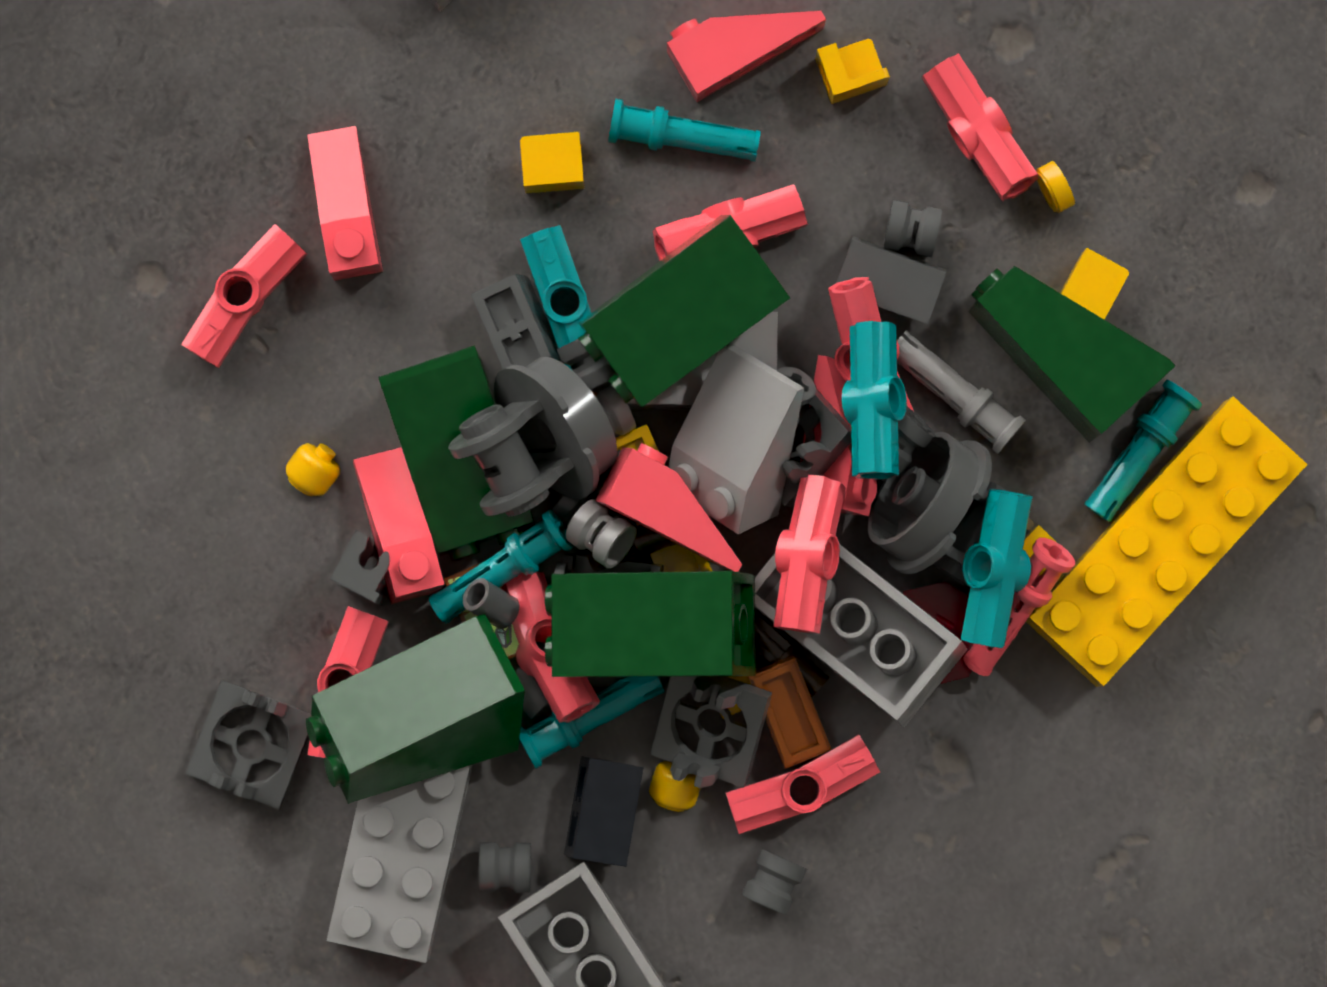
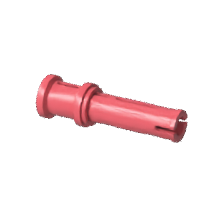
[963,538,1075,676]

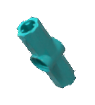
[520,225,592,370]
[842,321,907,480]
[961,488,1033,648]

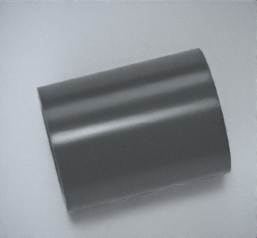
[463,578,520,629]
[515,668,548,719]

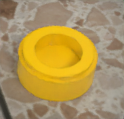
[1036,161,1075,213]

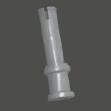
[897,330,1026,454]

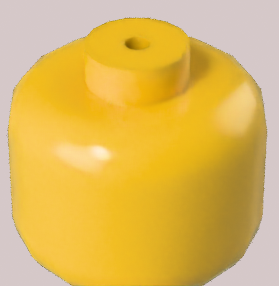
[286,443,340,496]
[649,761,701,812]

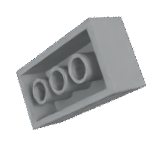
[755,544,968,728]
[326,765,473,963]
[498,860,666,987]

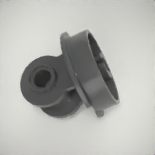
[448,357,617,517]
[868,432,1035,588]

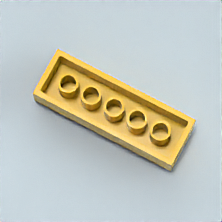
[1026,396,1308,687]

